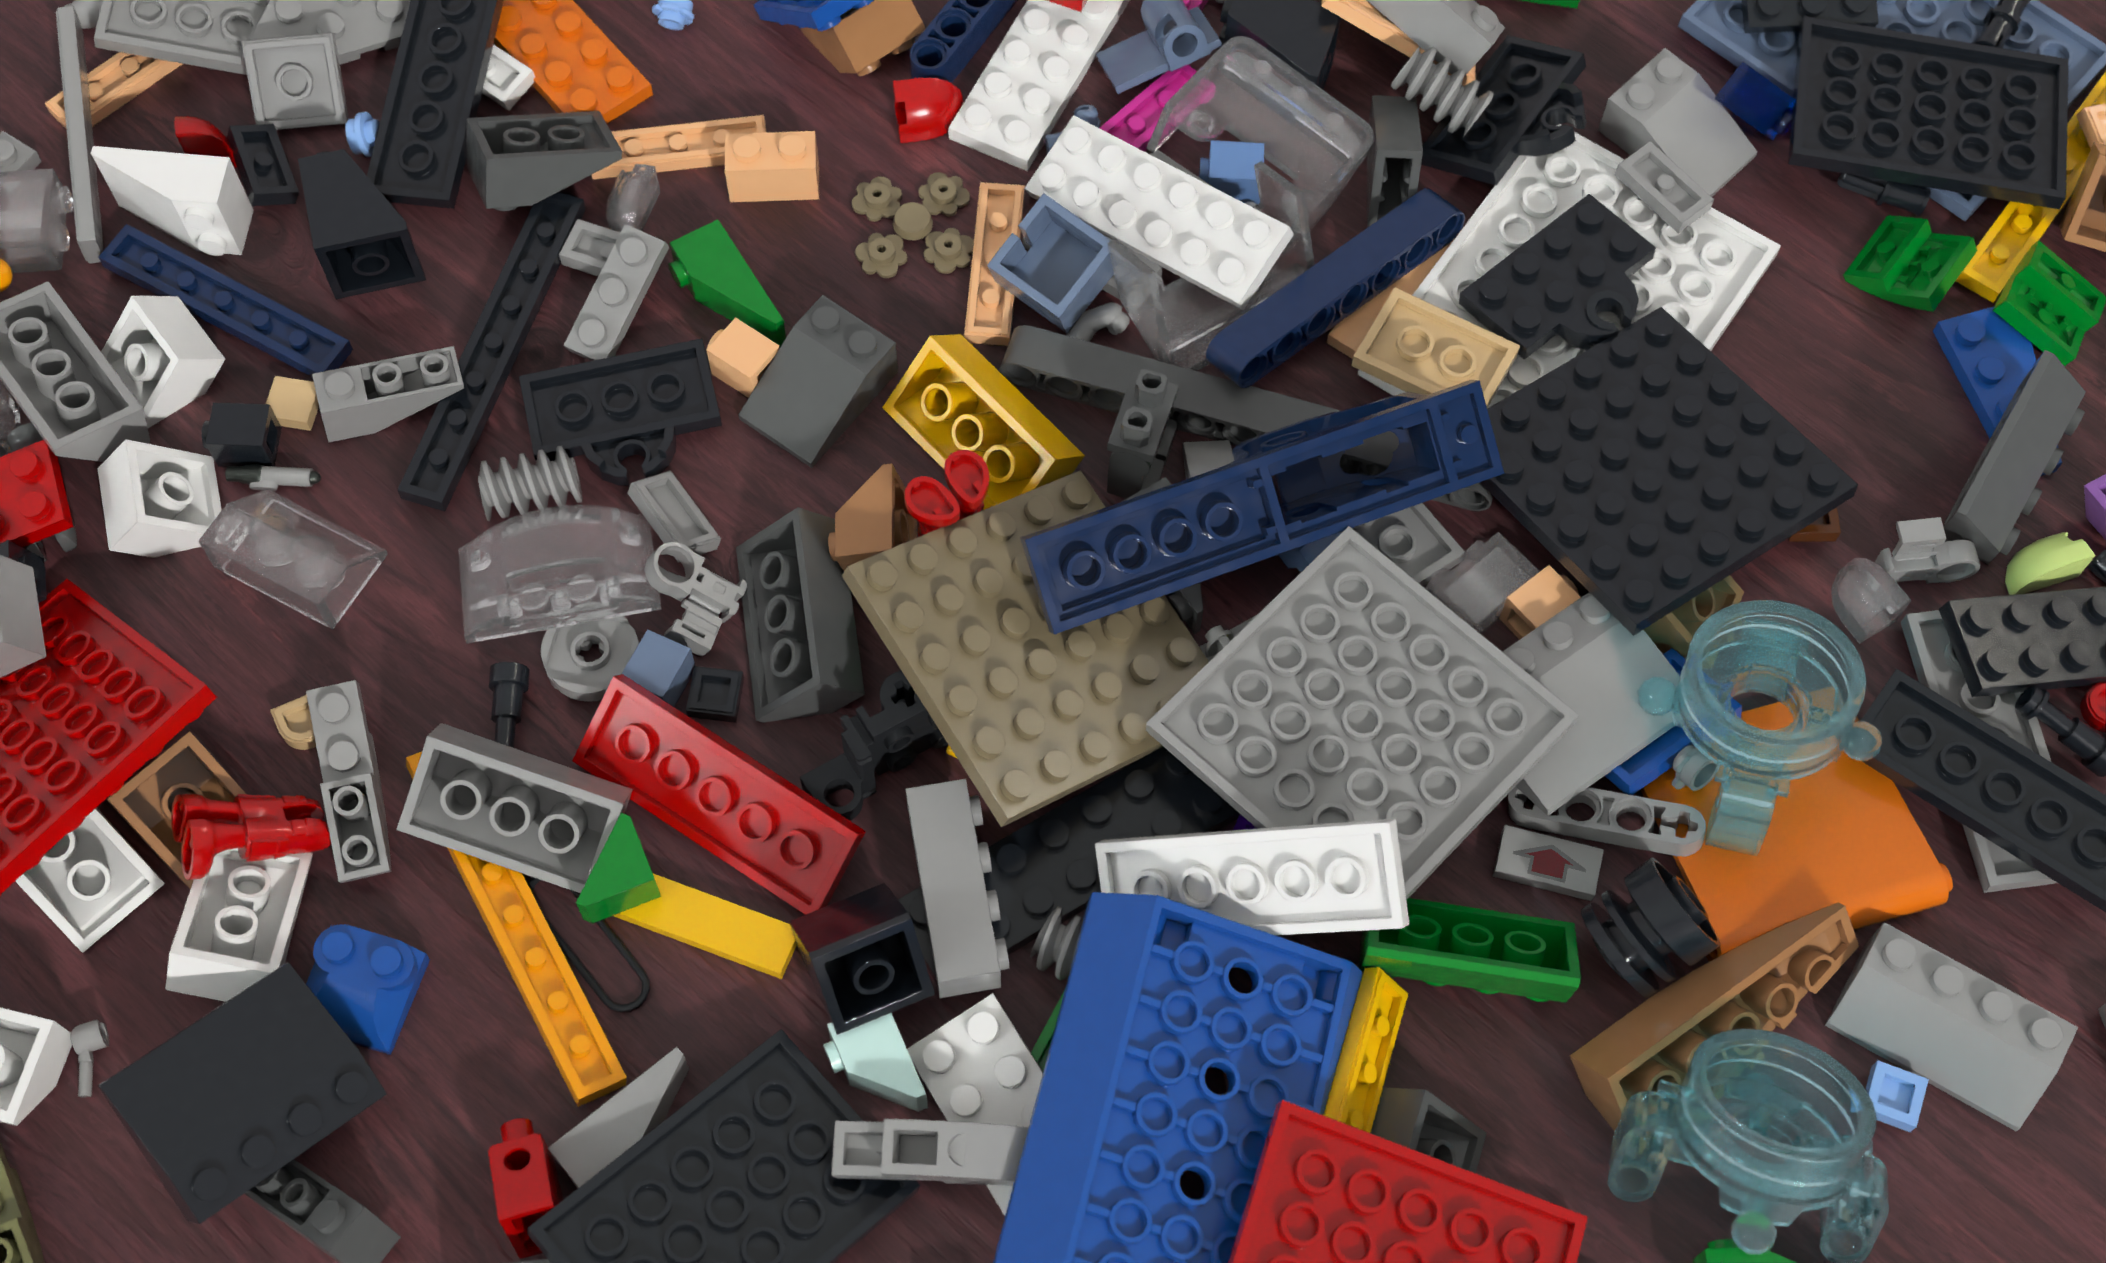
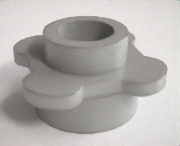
[1672,739,1720,791]

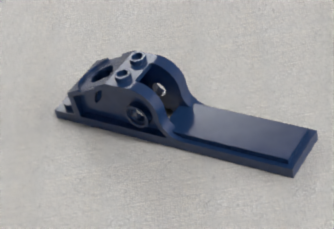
[1020,380,1504,635]

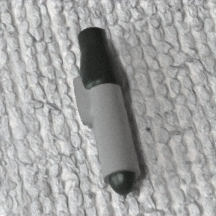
[226,464,321,491]

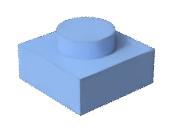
[1859,1060,1929,1132]

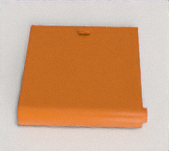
[1641,685,1953,962]

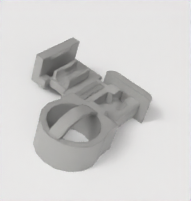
[1873,517,1981,588]
[644,542,747,657]

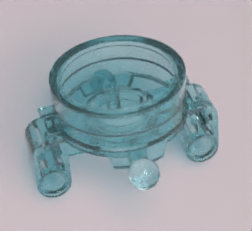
[1638,600,1883,856]
[1607,1029,1889,1263]

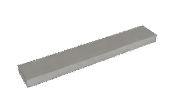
[56,6,104,264]

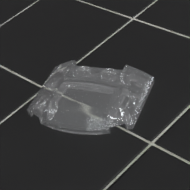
[458,504,662,644]

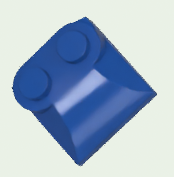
[306,924,430,1055]

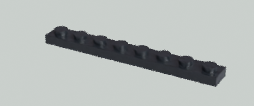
[397,192,586,511]

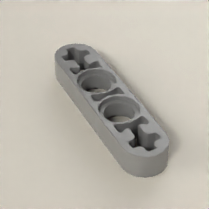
[1508,786,1706,857]

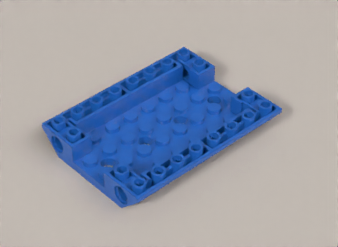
[993,892,1363,1263]

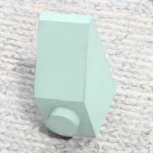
[823,1013,928,1112]

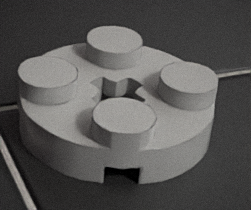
[541,605,639,701]

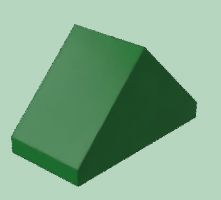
[576,813,661,923]

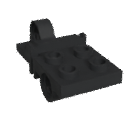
[800,671,948,821]

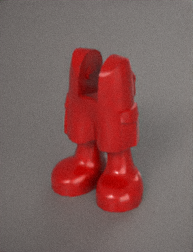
[904,450,990,537]
[171,793,331,880]

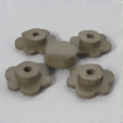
[852,172,974,278]

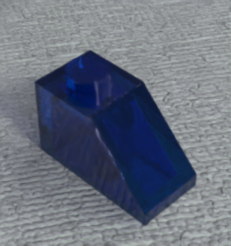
[1714,62,1796,140]

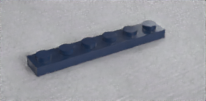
[98,224,353,377]

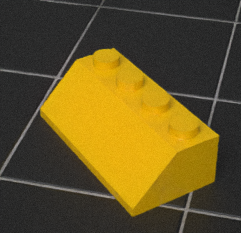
[882,334,1085,510]

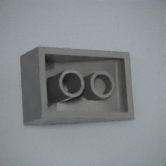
[466,111,622,211]
[738,295,898,468]

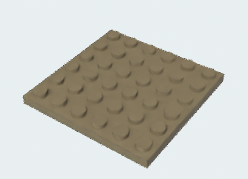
[842,470,1209,827]

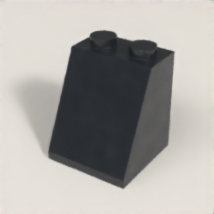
[1217,0,1341,131]
[298,149,426,300]
[789,883,935,1035]

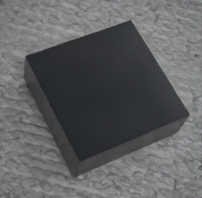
[686,666,744,723]

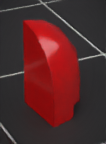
[893,78,964,144]
[174,116,237,168]

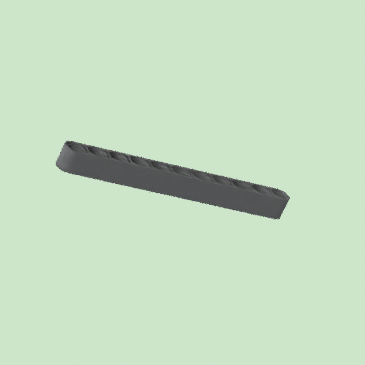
[999,325,1493,511]

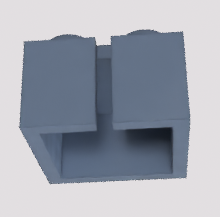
[987,193,1123,333]

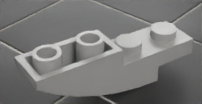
[306,680,391,883]
[832,1119,1029,1185]

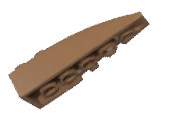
[1570,903,1859,1159]

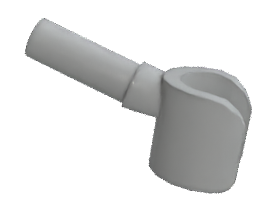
[70,1020,109,1097]

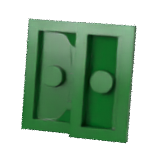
[1843,215,1977,312]
[1993,240,2106,366]

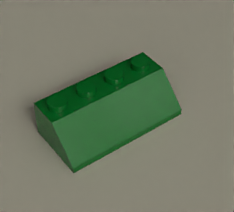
[1359,898,1581,1003]

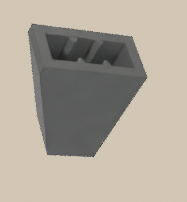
[1367,95,1423,227]

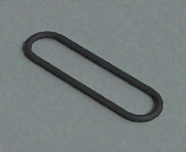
[528,877,650,1012]

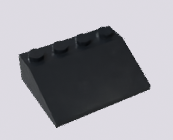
[97,962,387,1224]

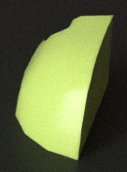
[2005,532,2096,595]

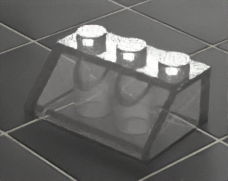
[198,489,388,630]

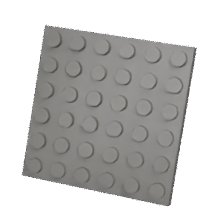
[1146,526,1579,900]

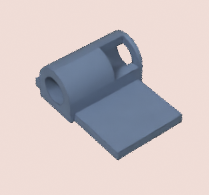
[1096,0,1222,94]

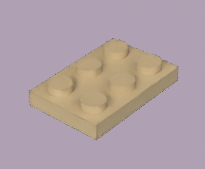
[1351,287,1520,408]

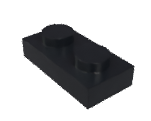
[227,124,299,206]

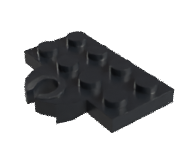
[1421,35,1587,185]
[1458,194,1656,360]
[519,338,722,486]

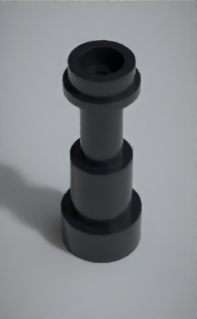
[489,662,530,748]
[2015,685,2106,777]

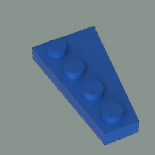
[1933,306,2062,476]

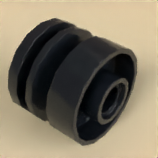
[1581,857,1721,997]

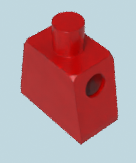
[488,1118,563,1259]

